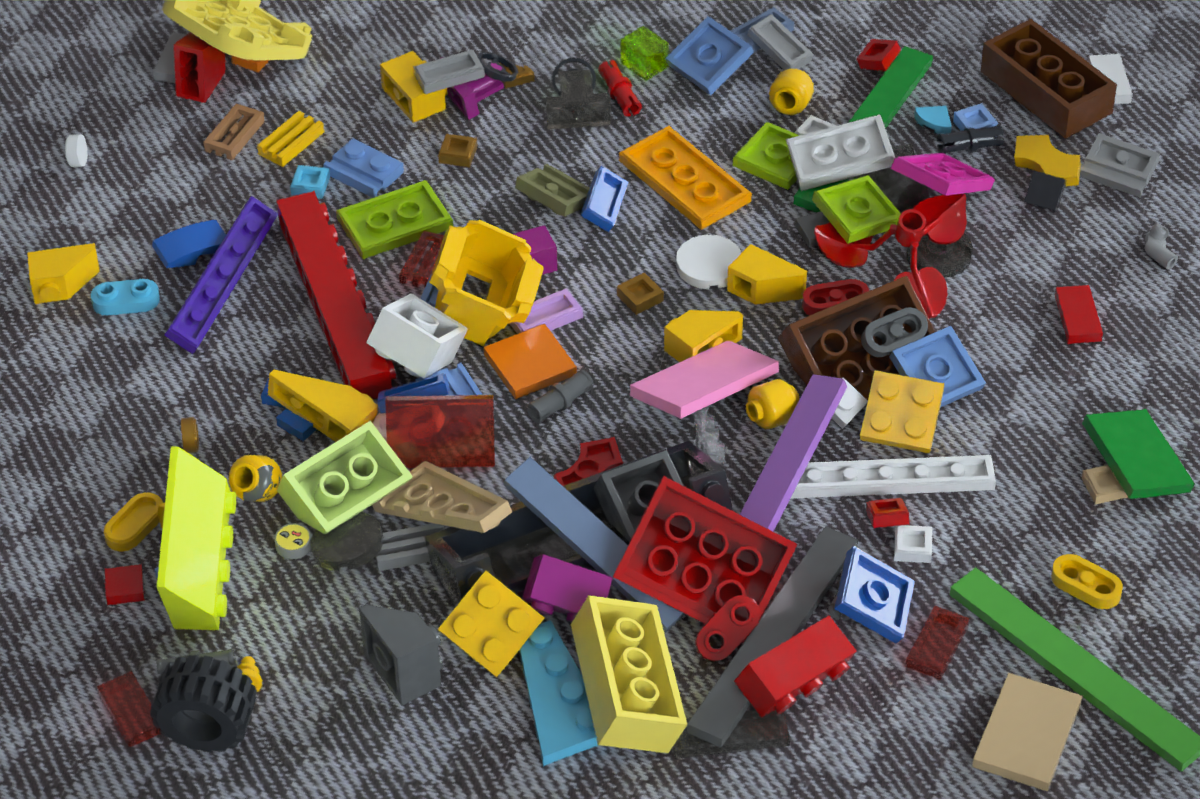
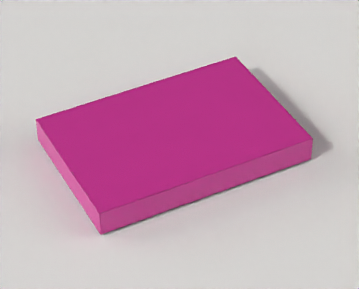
[891,153,995,195]

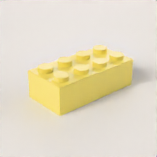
[571,595,688,753]

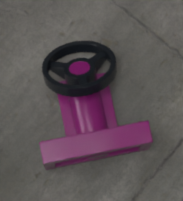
[440,52,518,120]

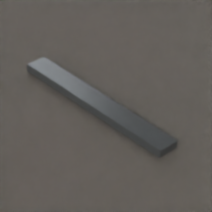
[687,526,858,748]

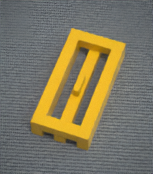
[257,111,324,167]

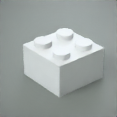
[366,293,468,379]

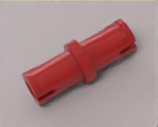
[598,60,642,117]

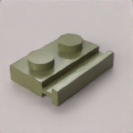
[515,164,590,217]

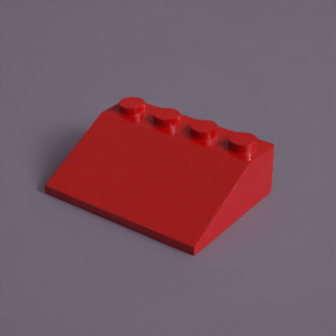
[613,476,798,643]

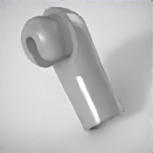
[1145,224,1178,270]

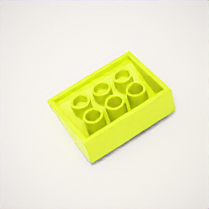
[157,447,236,630]

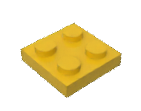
[860,370,944,454]
[438,570,544,678]

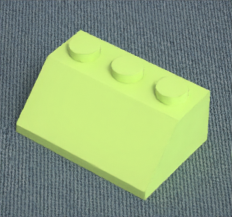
[277,421,413,534]

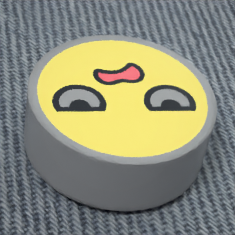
[274,523,312,559]

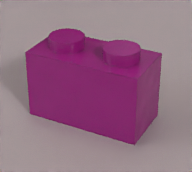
[522,554,613,623]

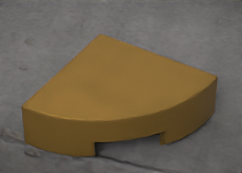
[499,63,535,89]

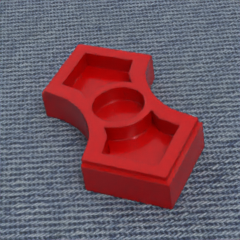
[553,437,623,486]

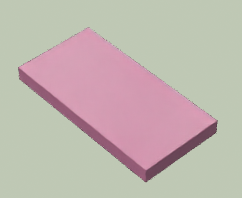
[630,340,779,419]

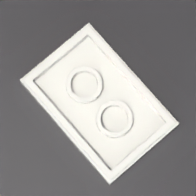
[786,115,895,191]

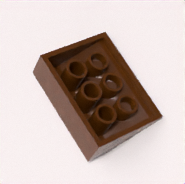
[778,276,936,405]

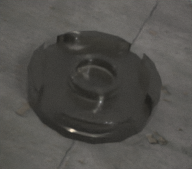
[905,233,973,278]
[310,512,384,571]

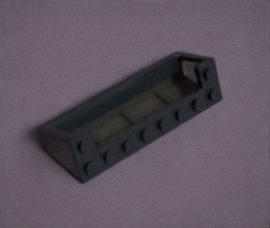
[424,441,733,608]

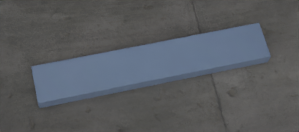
[503,457,685,633]

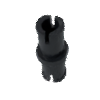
[937,125,1004,154]

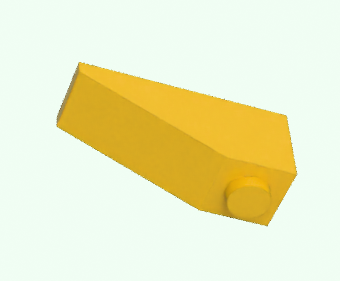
[268,370,378,442]

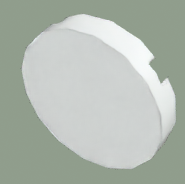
[676,235,741,289]

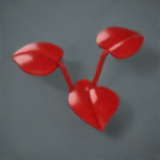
[814,193,967,319]

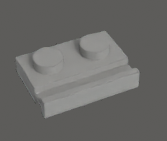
[1080,133,1160,198]

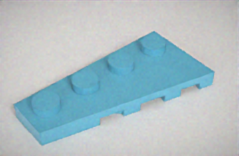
[519,620,598,766]

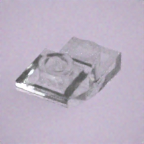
[694,406,726,473]

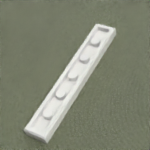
[790,455,996,499]

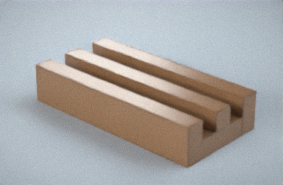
[203,103,265,160]

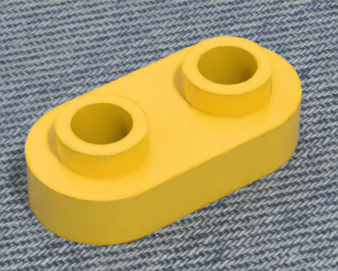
[1051,554,1123,609]

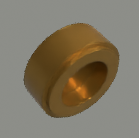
[181,417,199,453]

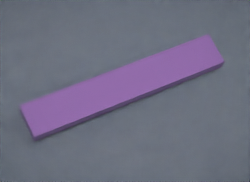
[740,374,847,531]

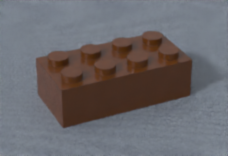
[980,19,1117,139]

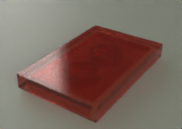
[385,395,495,468]

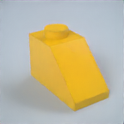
[27,243,100,304]
[664,310,743,362]

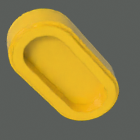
[104,493,163,551]

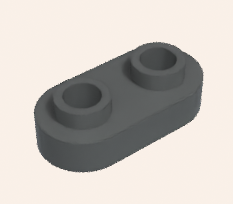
[861,307,928,357]

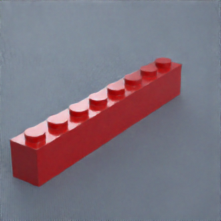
[276,191,396,399]

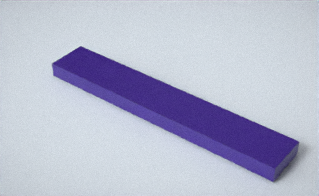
[164,196,278,354]

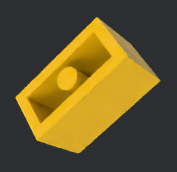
[380,51,447,123]

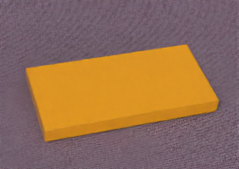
[619,126,752,230]

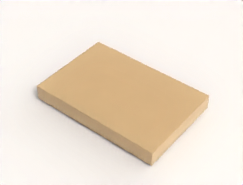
[972,673,1082,791]

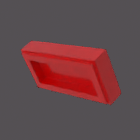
[1055,285,1103,344]

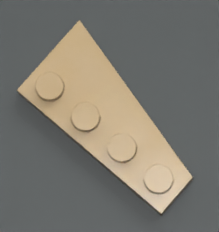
[372,461,512,533]

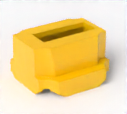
[429,220,544,346]

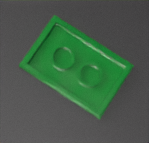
[1082,409,1195,499]

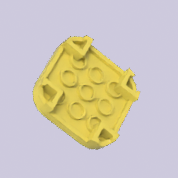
[162,0,312,60]

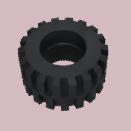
[150,655,257,752]

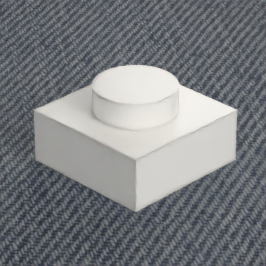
[831,378,868,429]

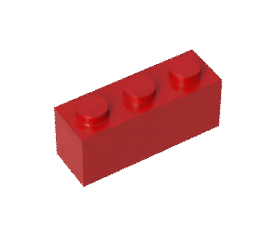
[734,616,857,718]

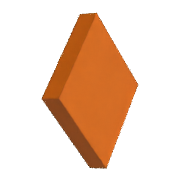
[484,323,577,399]

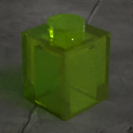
[620,26,669,81]

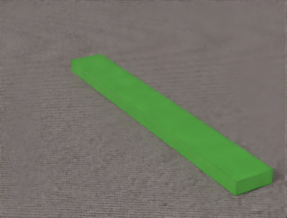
[950,567,1200,772]

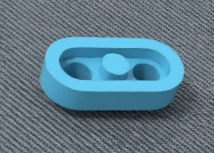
[90,279,160,315]

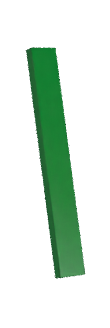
[794,46,933,213]

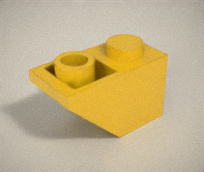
[727,244,807,305]

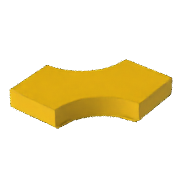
[1014,135,1081,186]

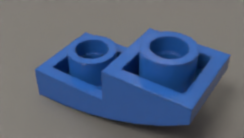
[152,220,226,268]

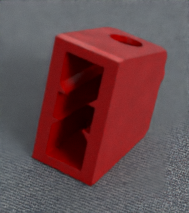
[174,32,226,103]

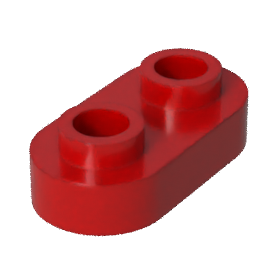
[802,279,870,316]
[695,595,760,661]

